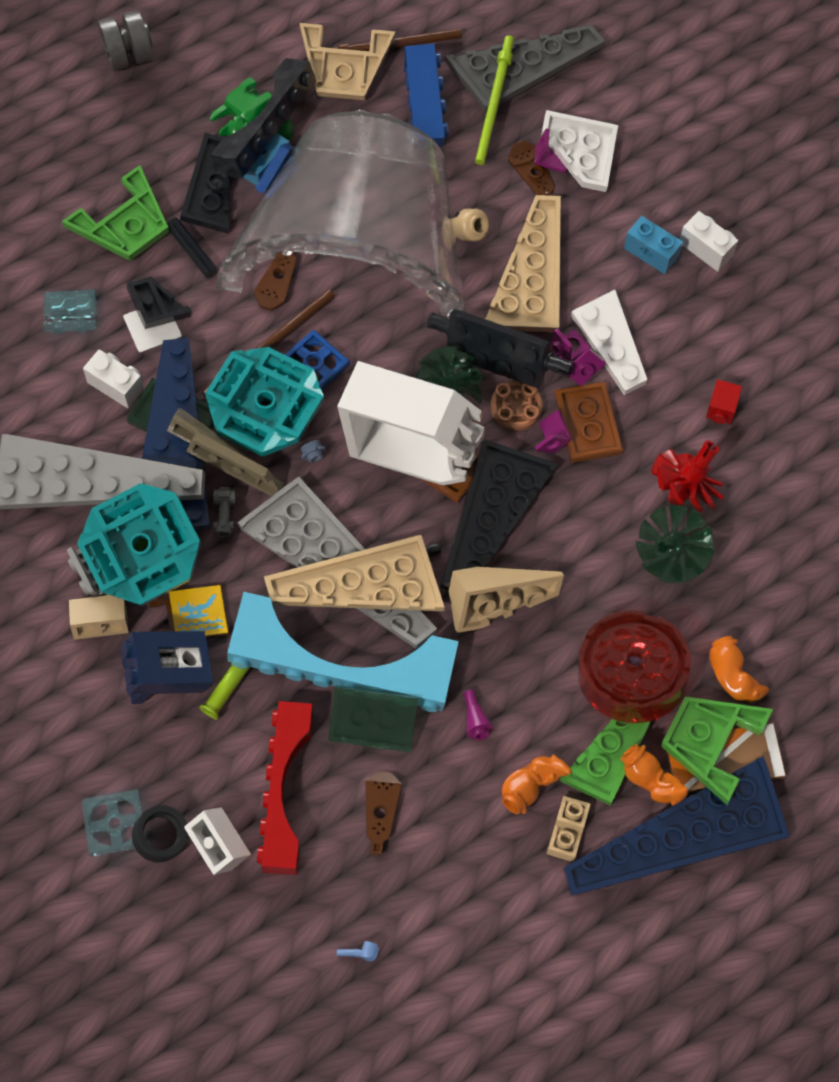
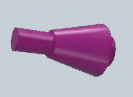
[464,690,494,741]

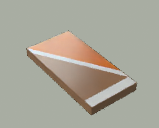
[665,723,786,793]

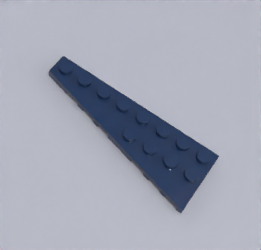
[142,338,210,531]
[563,757,790,897]

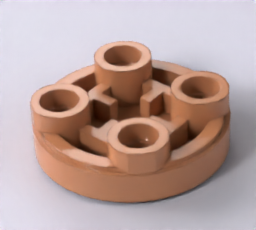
[491,381,543,431]

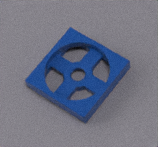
[255,143,294,194]
[285,329,350,390]

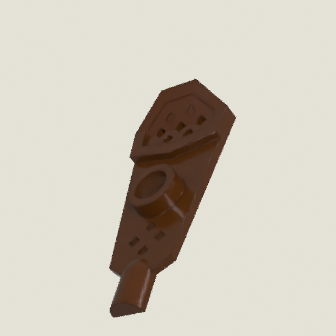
[508,140,555,196]
[254,242,297,311]
[365,772,402,855]

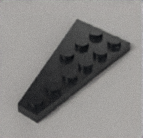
[440,439,558,590]

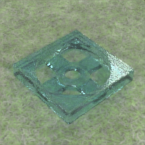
[82,789,146,856]

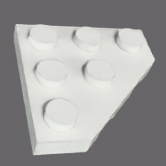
[541,110,618,192]

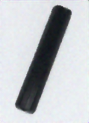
[167,218,217,278]

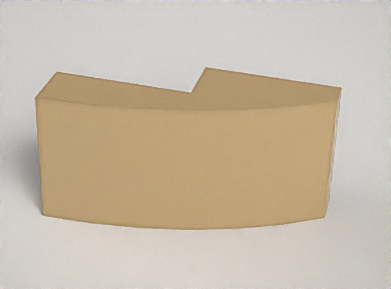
[547,796,590,862]

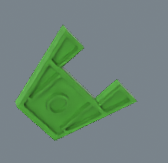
[62,165,169,261]
[661,697,773,806]

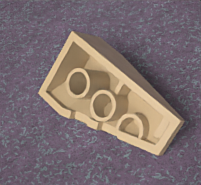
[449,567,564,633]

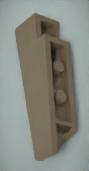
[167,408,285,497]

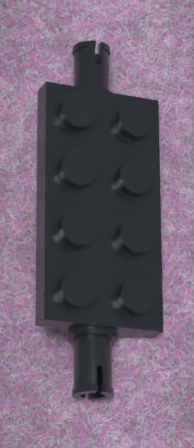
[427,308,575,389]

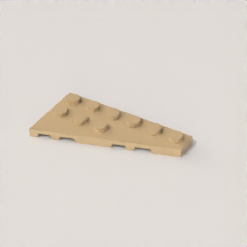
[485,195,561,333]
[264,535,445,611]

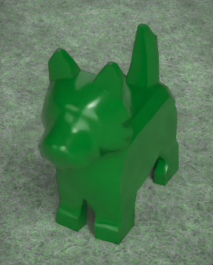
[210,77,272,136]

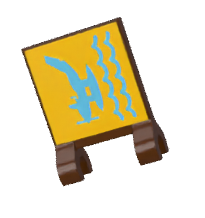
[149,584,229,639]

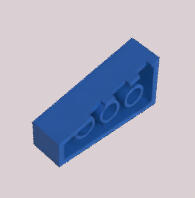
[404,44,448,149]

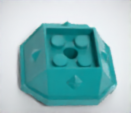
[205,347,324,457]
[77,483,201,606]

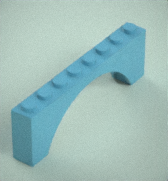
[227,592,459,712]

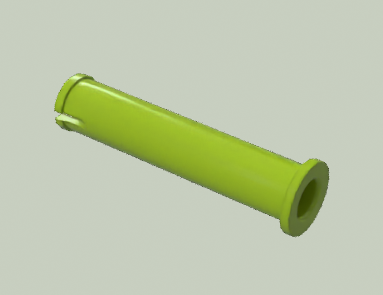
[199,665,250,720]

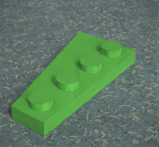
[560,695,658,806]

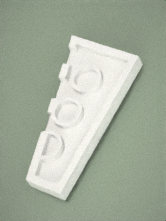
[571,290,647,395]

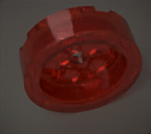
[578,610,691,723]

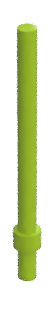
[475,35,514,165]

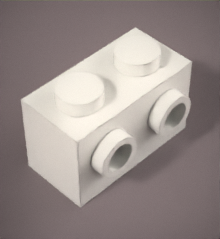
[680,211,738,272]
[83,350,144,409]
[184,807,251,875]

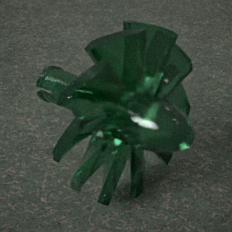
[415,346,484,404]
[636,505,715,583]

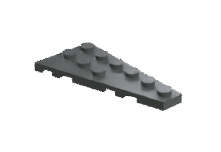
[445,25,605,112]

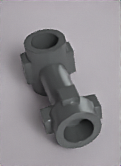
[213,487,236,538]

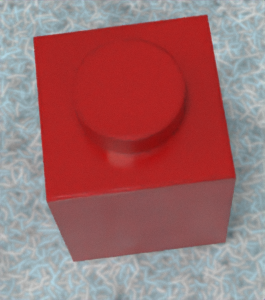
[706,379,742,424]

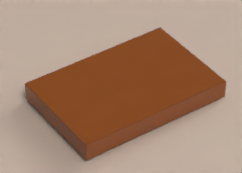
[554,382,623,463]

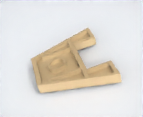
[299,23,396,100]

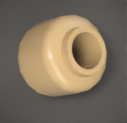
[452,208,489,242]

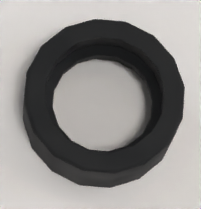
[132,805,189,863]

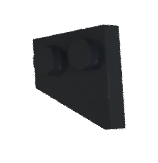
[126,277,192,329]

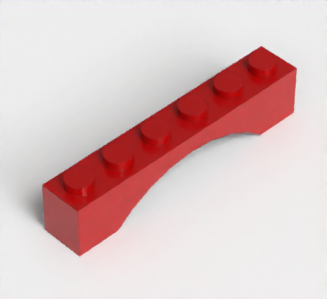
[257,701,313,875]

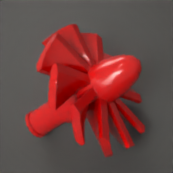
[651,440,724,512]

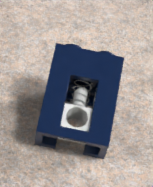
[121,631,213,704]

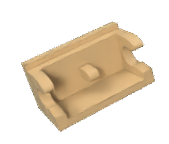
[69,595,129,640]

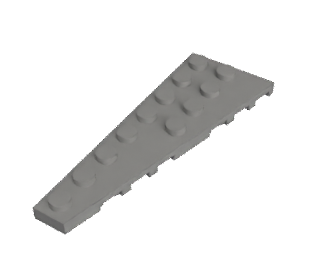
[0,434,205,510]
[237,476,437,649]

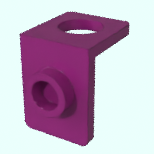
[534,128,567,173]
[551,328,589,361]
[559,349,606,386]
[535,410,572,453]

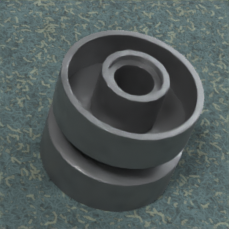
[98,9,153,71]

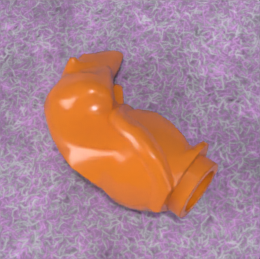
[709,636,770,703]
[620,744,688,806]
[501,755,572,815]

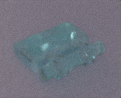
[43,290,96,334]

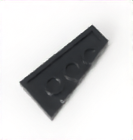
[180,133,229,234]

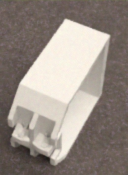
[337,361,485,486]

